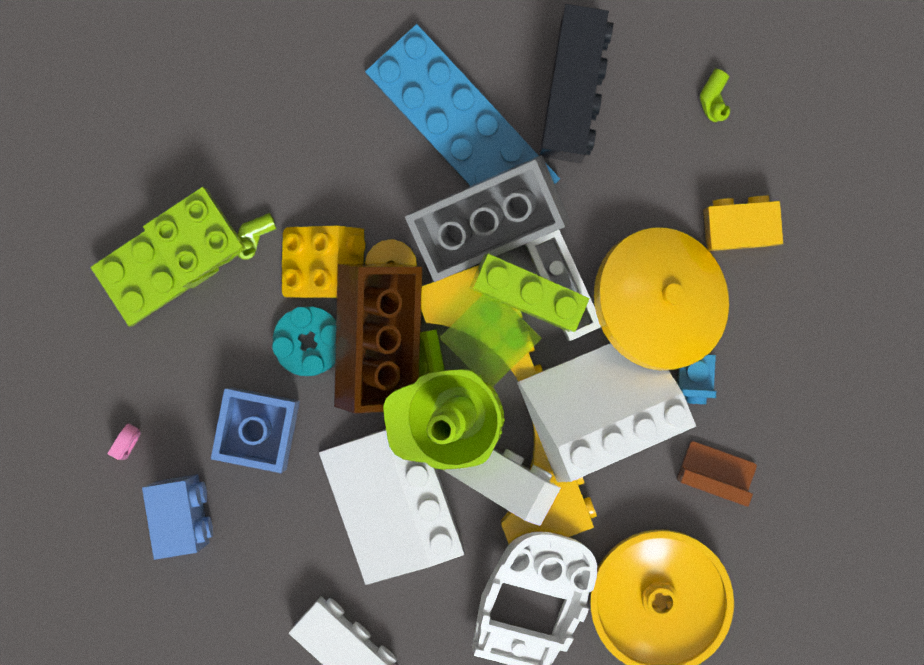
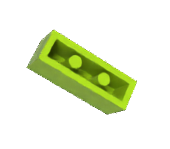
[470,254,590,332]

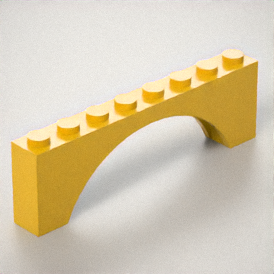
[421,265,597,544]

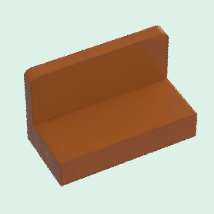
[676,441,757,507]

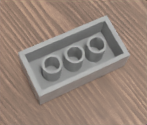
[405,155,570,282]

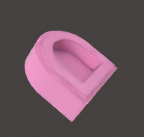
[107,423,141,460]

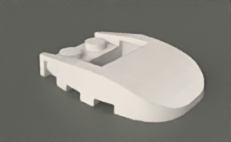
[472,532,597,665]

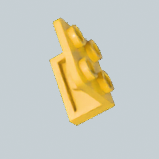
[282,226,365,298]

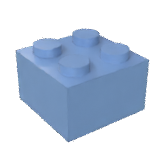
[211,387,300,473]
[142,474,213,560]

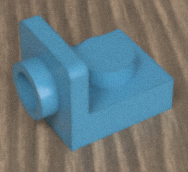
[677,355,717,404]

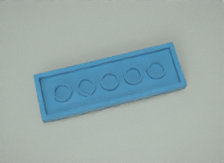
[365,24,560,186]

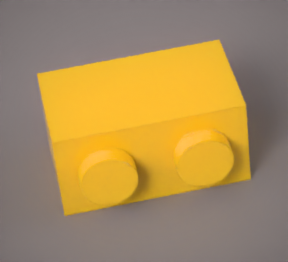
[703,196,783,251]

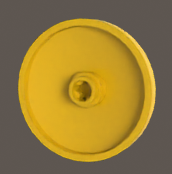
[594,228,729,371]
[590,529,734,665]

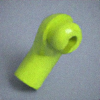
[699,68,730,122]
[237,213,277,260]

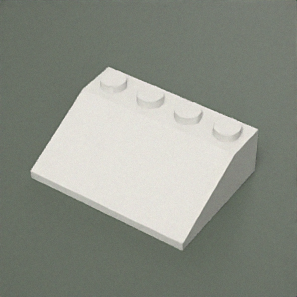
[517,343,696,482]
[319,429,465,585]

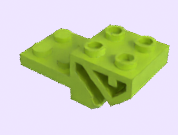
[90,187,246,327]

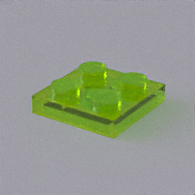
[440,295,542,387]

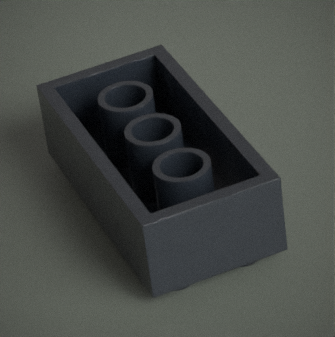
[539,4,614,163]

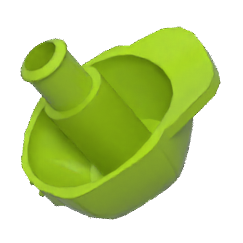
[383,369,505,470]

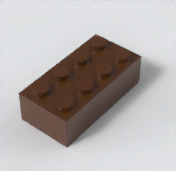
[334,264,422,413]

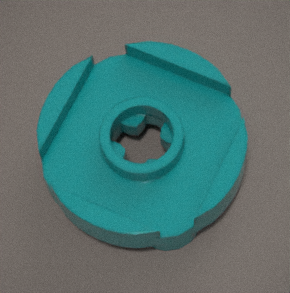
[272,307,336,376]

